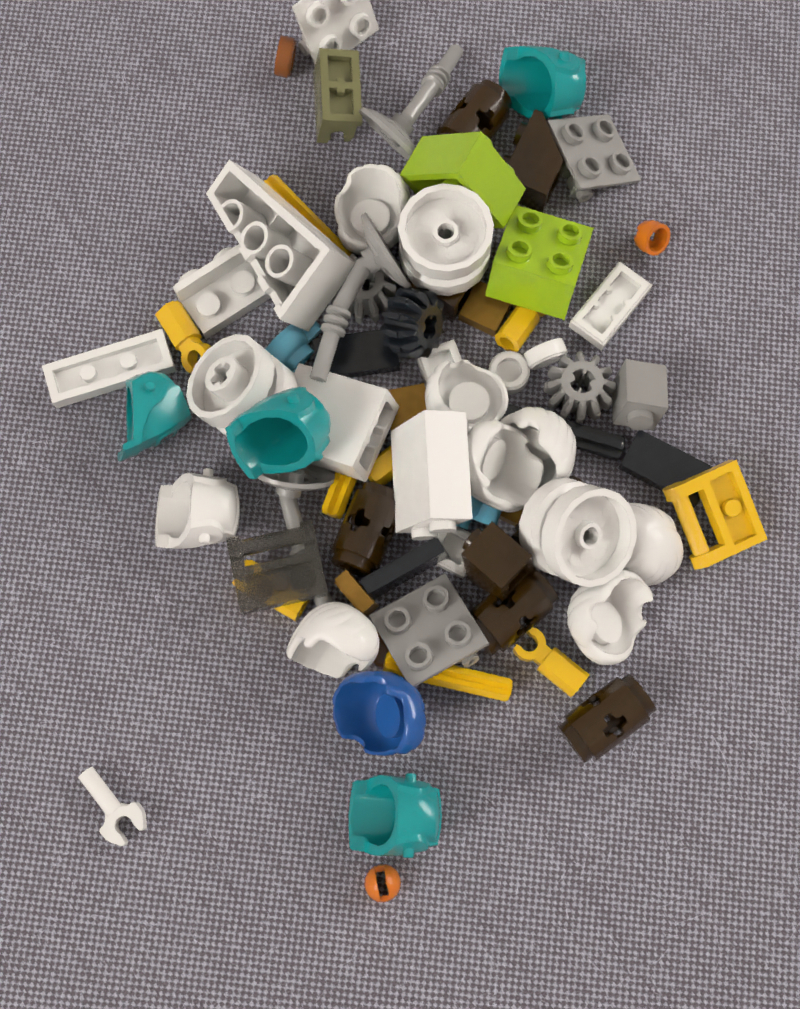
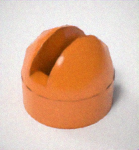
[634,220,670,256]
[364,864,401,902]

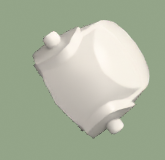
[155,468,240,549]

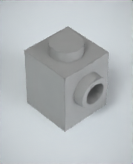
[612,359,668,431]

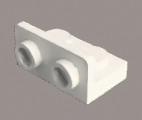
[173,244,271,339]

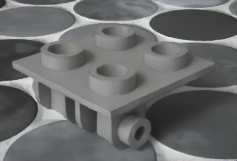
[547,114,641,203]
[369,574,489,687]

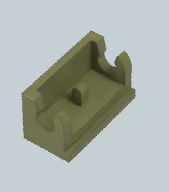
[313,48,363,143]

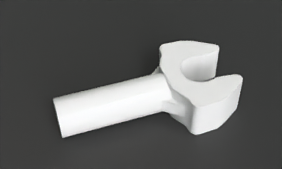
[78,766,147,846]

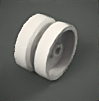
[398,183,494,296]
[186,334,298,437]
[519,478,637,588]

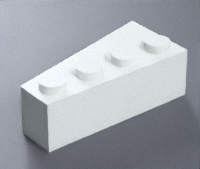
[206,160,355,332]

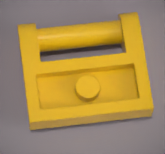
[662,460,767,570]

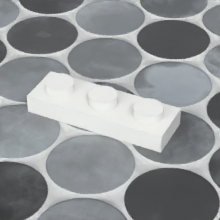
[42,329,176,408]

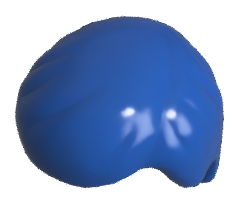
[332,671,426,756]

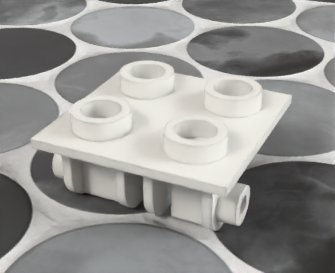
[292,0,379,64]

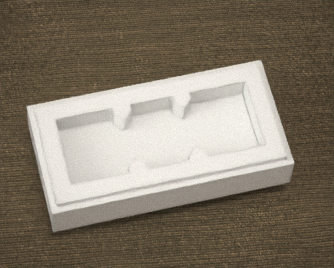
[568,261,652,351]

